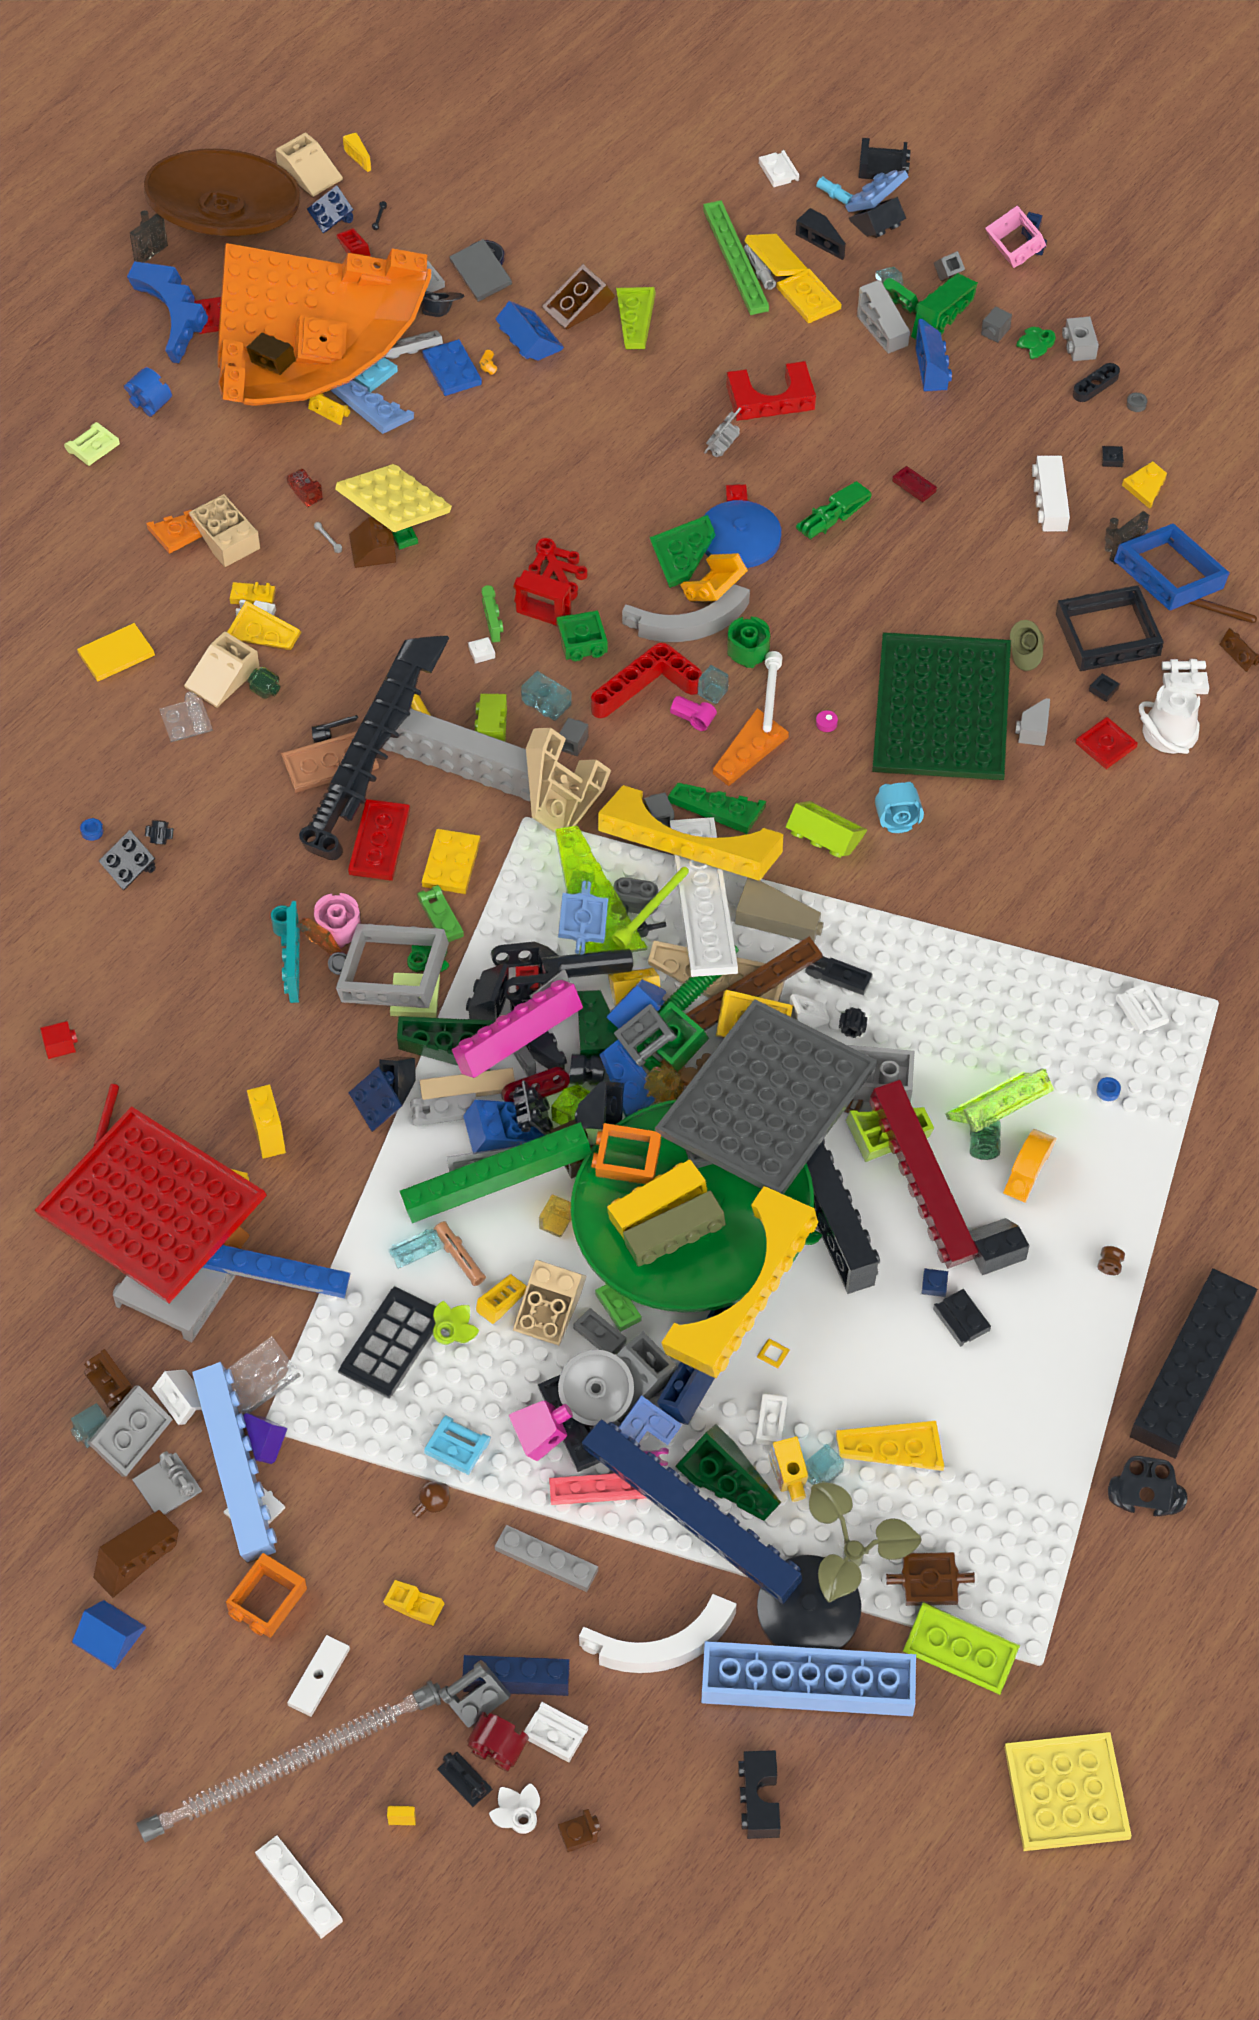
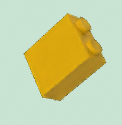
[247,1084,286,1159]

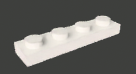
[255,1836,343,1939]

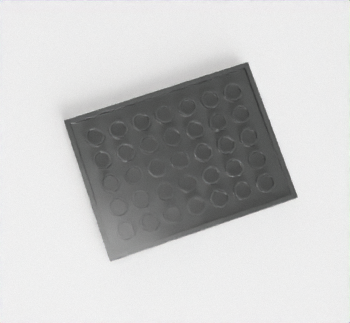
[655,999,877,1194]

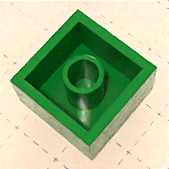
[643,1001,710,1073]

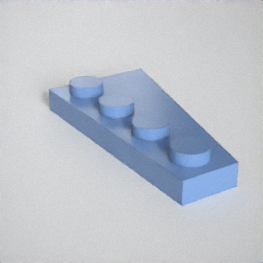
[331,380,414,434]

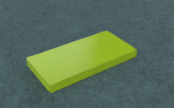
[903,1602,1020,1695]

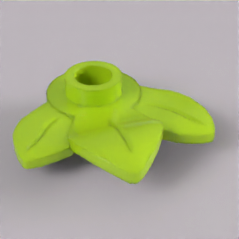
[433,1301,479,1345]

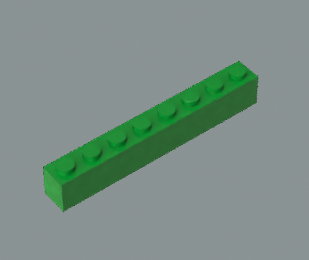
[400,1122,592,1223]

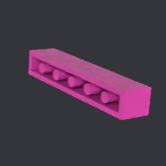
[452,980,583,1078]

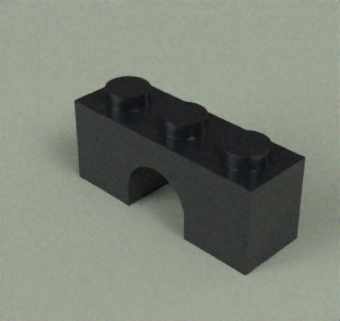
[738,1750,781,1839]

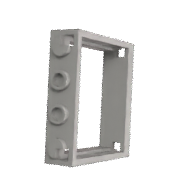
[336,924,449,1008]

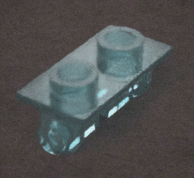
[388,1229,442,1269]

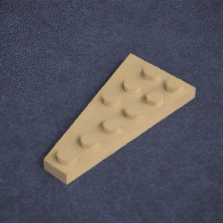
[648,941,785,1002]

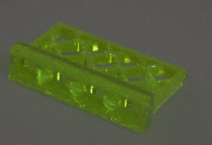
[945,1068,1054,1132]

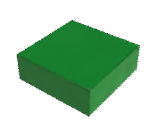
[392,527,418,550]

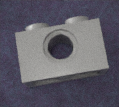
[1062,316,1099,361]

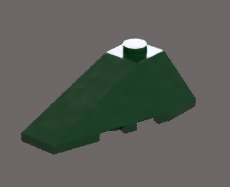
[675,1424,781,1521]

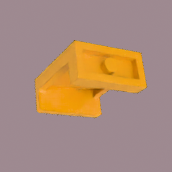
[681,553,748,602]

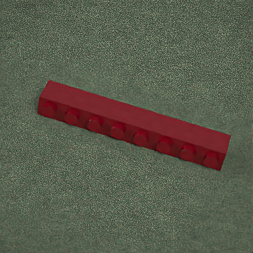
[869,1080,978,1269]

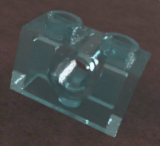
[521,671,571,721]

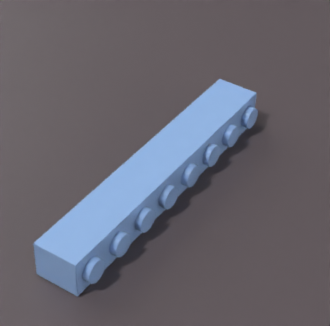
[192,1362,277,1563]

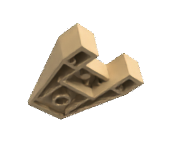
[526,728,611,839]

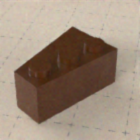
[93,1510,179,1598]

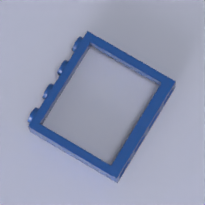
[1114,523,1230,611]

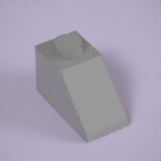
[1015,698,1050,746]

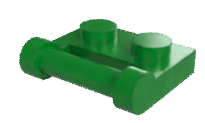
[883,278,919,314]

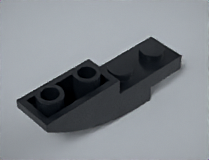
[510,1000,567,1070]

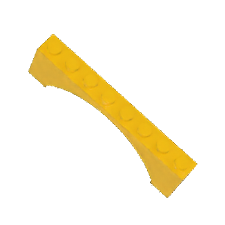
[598,785,783,881]
[661,1186,818,1378]

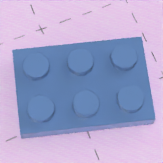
[845,170,909,212]

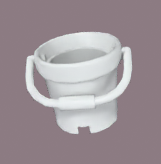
[1139,682,1200,754]

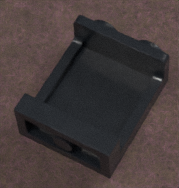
[858,138,911,180]

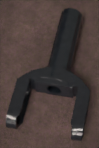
[490,941,633,1001]

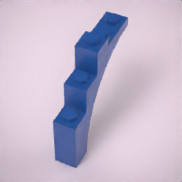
[127,261,208,363]

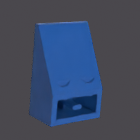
[463,1100,545,1153]

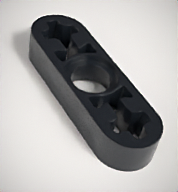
[1073,363,1120,402]

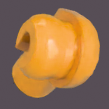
[479,350,497,375]

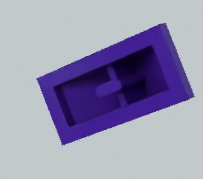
[243,1413,288,1464]

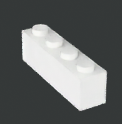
[1032,456,1070,531]

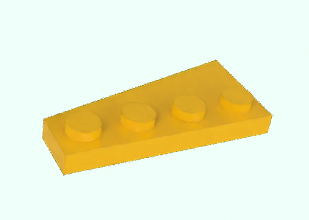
[836,1421,944,1471]

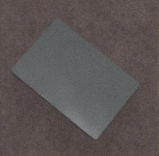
[450,239,512,302]

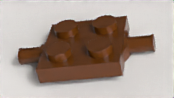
[886,1552,975,1606]

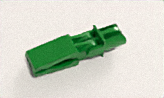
[796,481,872,540]

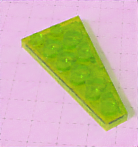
[555,826,648,954]

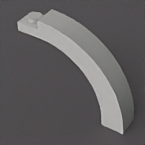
[622,584,750,642]

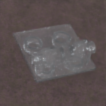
[159,692,213,742]

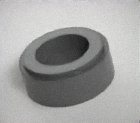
[1126,393,1148,412]

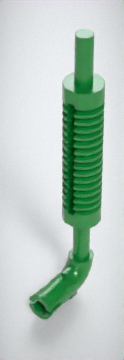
[636,945,739,1075]

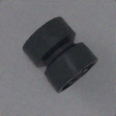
[570,1054,605,1086]

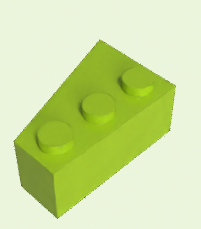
[475,694,507,742]
[845,1107,934,1162]

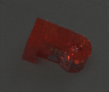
[287,469,323,507]

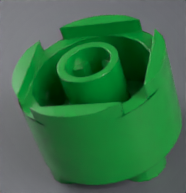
[727,616,771,668]

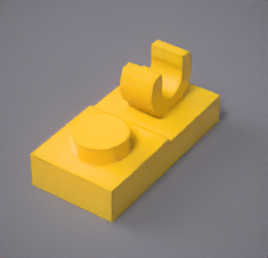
[230,582,275,604]

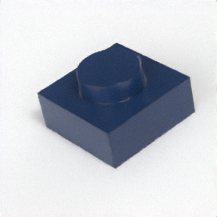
[921,1268,949,1297]

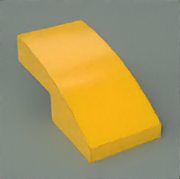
[383,1580,445,1626]

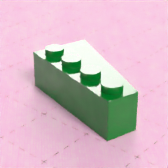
[911,273,978,339]

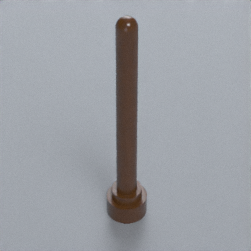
[1170,597,1257,623]

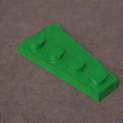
[668,783,766,834]

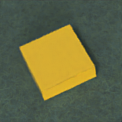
[757,1338,790,1368]
[387,1806,416,1825]

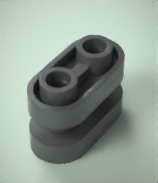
[613,877,658,915]

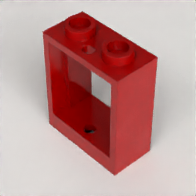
[513,570,571,626]

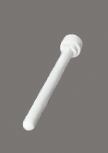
[763,651,783,732]

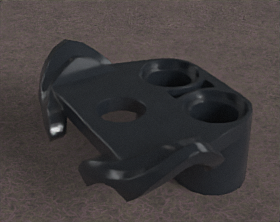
[1108,1456,1188,1517]

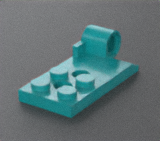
[271,901,300,1003]

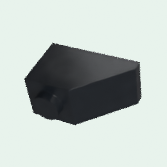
[379,1056,416,1105]

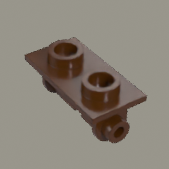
[1219,628,1259,672]

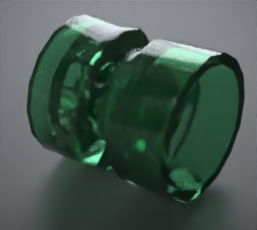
[969,1115,1001,1160]

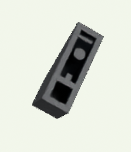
[795,208,846,260]

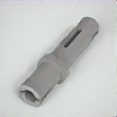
[744,244,776,290]

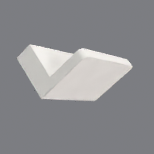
[152,1370,202,1425]

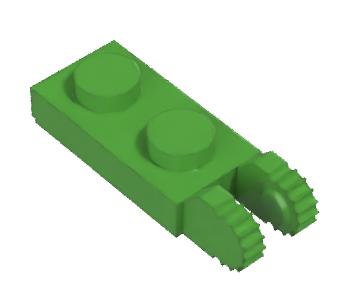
[482,585,503,642]

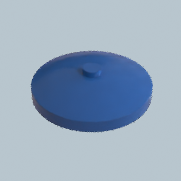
[704,500,781,568]

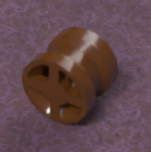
[1097,1246,1125,1276]

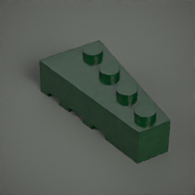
[397,1016,492,1071]

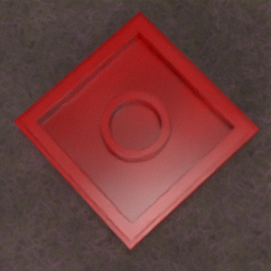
[1076,717,1138,769]

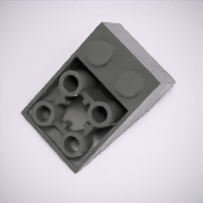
[591,1332,677,1423]

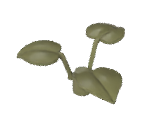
[809,1482,922,1603]

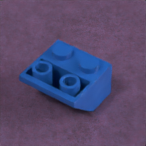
[607,979,666,1029]

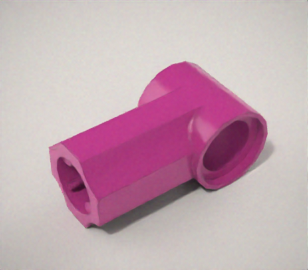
[670,696,717,731]

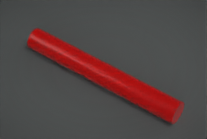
[93,1084,119,1146]

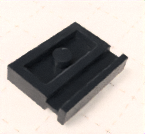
[933,1288,991,1347]

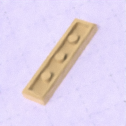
[420,1068,515,1100]

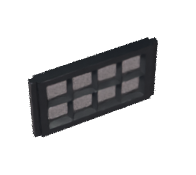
[338,1286,436,1399]

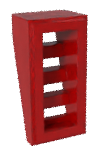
[336,228,371,257]

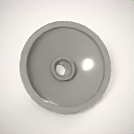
[558,1350,634,1426]

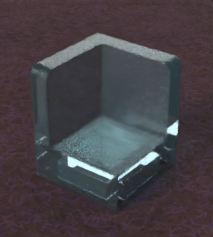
[698,665,729,704]

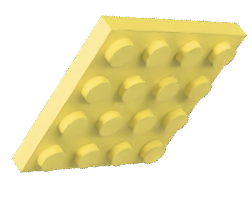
[335,464,452,532]
[1004,1732,1132,1851]

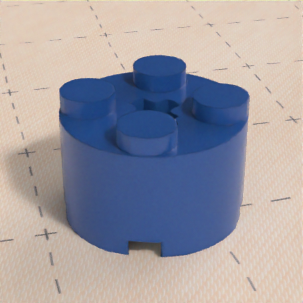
[124,367,172,417]

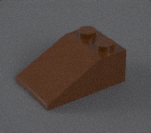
[542,264,616,330]

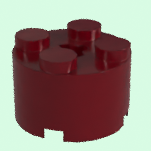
[467,1712,529,1772]

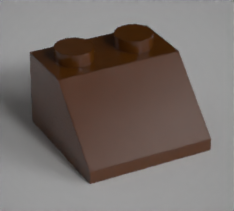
[349,517,396,568]

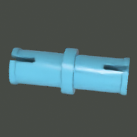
[816,176,853,205]

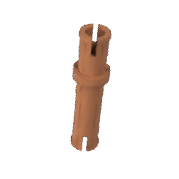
[433,1221,486,1286]

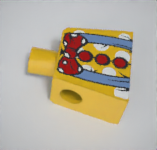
[768,1436,808,1502]

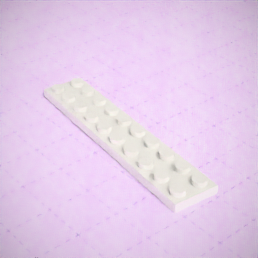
[670,817,738,977]

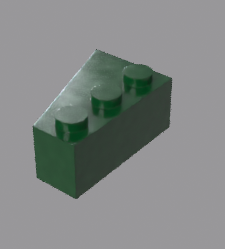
[577,990,618,1059]

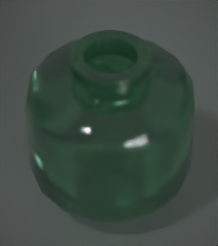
[247,667,281,699]

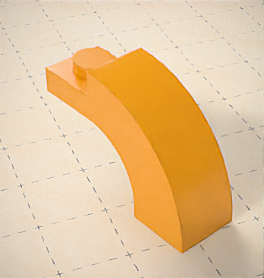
[1003,1129,1057,1203]

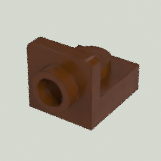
[558,1809,601,1853]

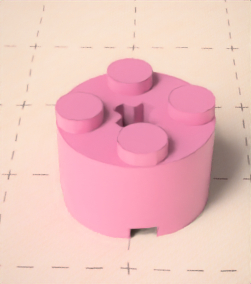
[314,893,361,948]

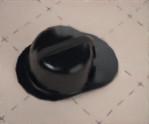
[422,292,465,317]

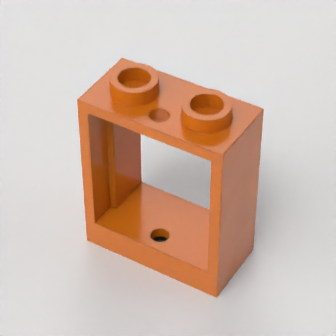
[592,1123,661,1184]
[226,1553,307,1638]

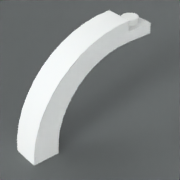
[579,1594,737,1673]

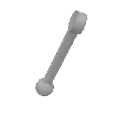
[314,522,342,553]

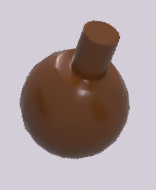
[412,1481,450,1518]

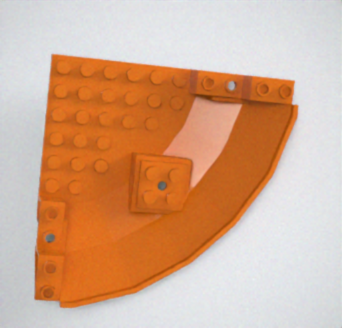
[217,243,431,406]

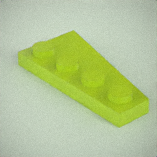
[616,287,656,349]

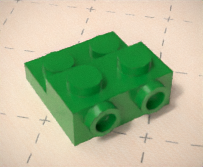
[557,610,608,661]

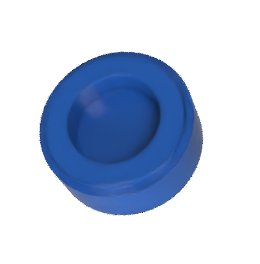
[80,818,104,841]
[1096,1077,1121,1101]

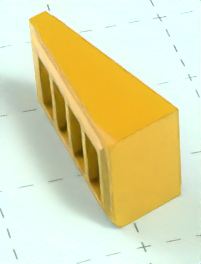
[343,133,371,172]
[476,1274,527,1324]

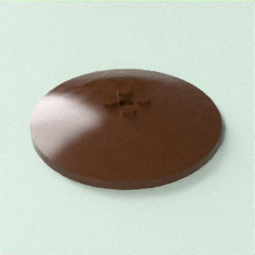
[144,149,300,236]

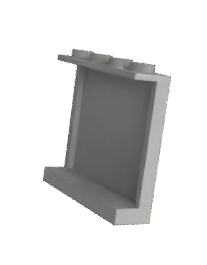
[113,1268,236,1343]

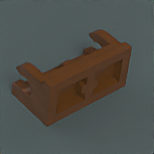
[84,1349,132,1411]

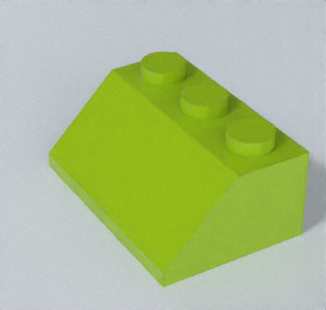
[786,801,867,858]

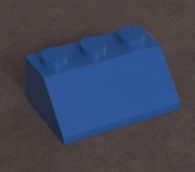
[495,301,564,361]
[915,319,952,391]

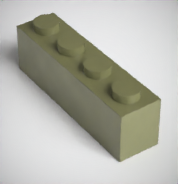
[623,1190,726,1267]

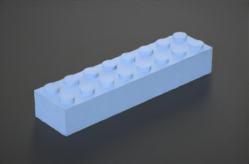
[701,1641,916,1716]

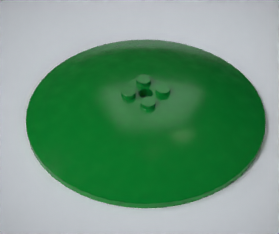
[571,1099,814,1312]

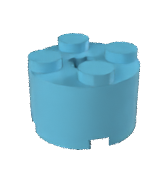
[875,782,924,833]

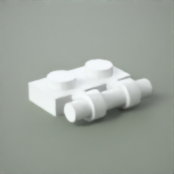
[1161,659,1209,694]

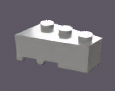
[857,279,910,354]

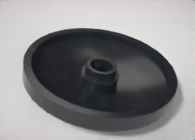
[757,1555,861,1650]

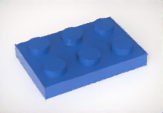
[422,339,482,396]

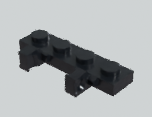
[537,1375,601,1472]

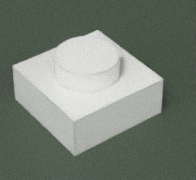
[468,637,495,664]

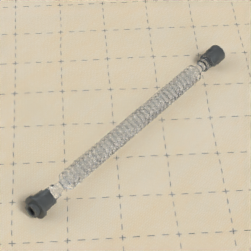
[136,1680,441,1843]

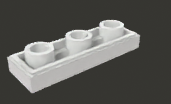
[287,1635,350,1717]

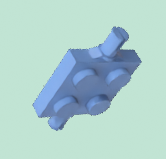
[558,881,608,955]

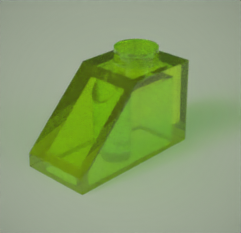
[551,1085,591,1125]

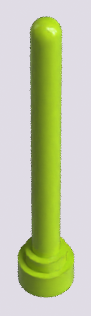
[611,867,689,949]

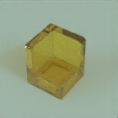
[539,1194,571,1237]

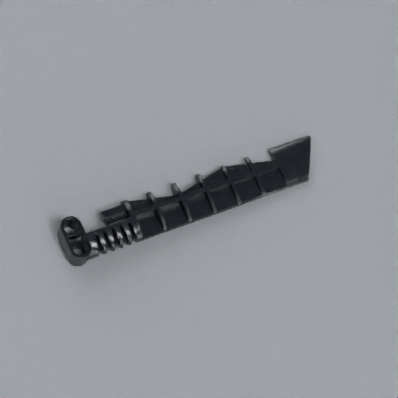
[299,636,449,861]

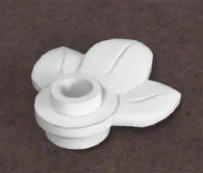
[489,1784,540,1834]

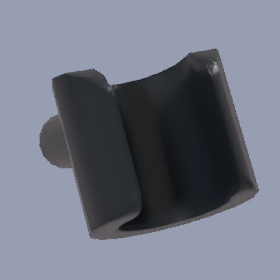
[637,921,667,938]

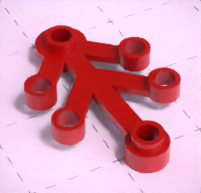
[528,538,588,601]

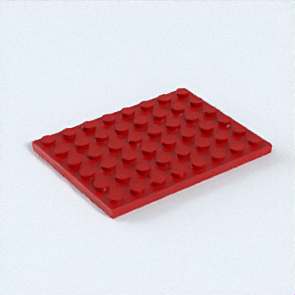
[35,1106,267,1304]

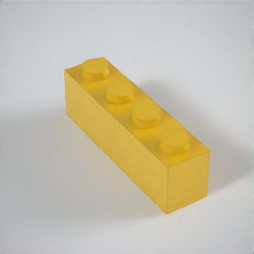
[607,1160,707,1239]

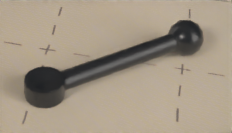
[372,201,387,230]

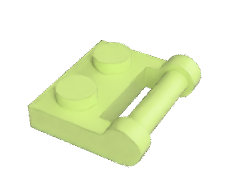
[64,422,120,466]

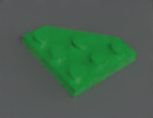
[649,515,716,588]

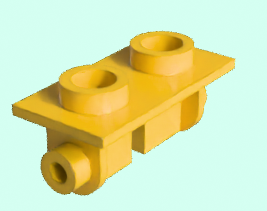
[308,394,350,425]

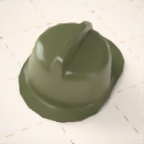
[1010,620,1044,671]

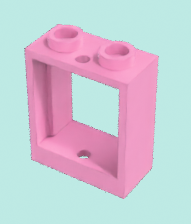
[985,206,1046,268]

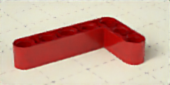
[591,643,702,718]

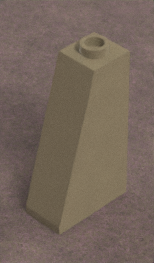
[735,877,824,942]

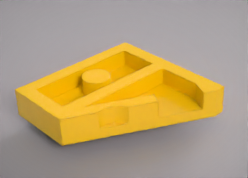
[1122,461,1167,509]

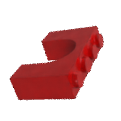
[726,361,816,421]

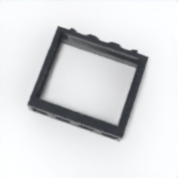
[1056,585,1164,672]

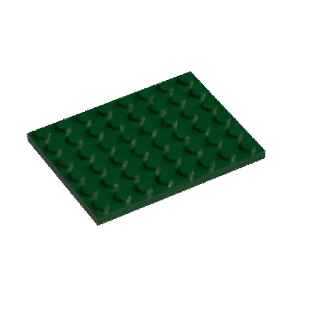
[872,632,1011,780]

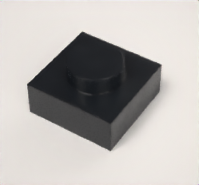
[1101,446,1124,467]
[1089,673,1120,702]

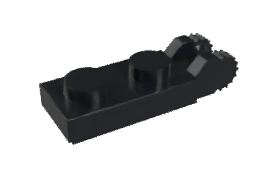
[805,956,873,996]

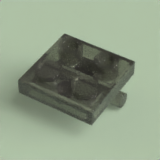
[130,210,168,263]
[1104,511,1150,565]

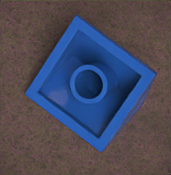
[72,1600,146,1670]

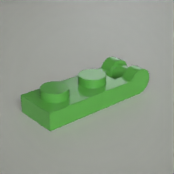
[417,885,464,942]

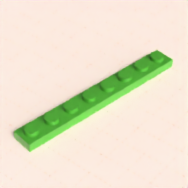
[703,200,769,315]

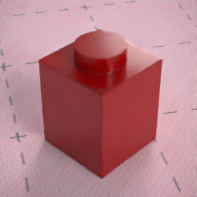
[40,1021,78,1059]

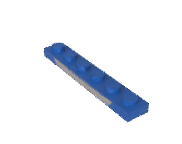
[202,1245,351,1299]

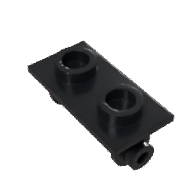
[437,1752,493,1807]

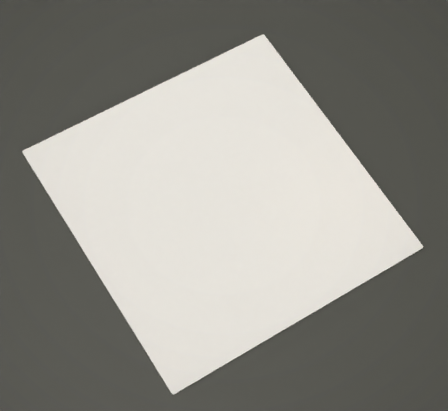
[266,817,1219,1666]

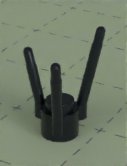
[312,715,358,743]

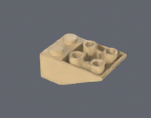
[275,132,343,197]
[189,494,260,567]
[184,631,260,708]
[513,1260,587,1346]

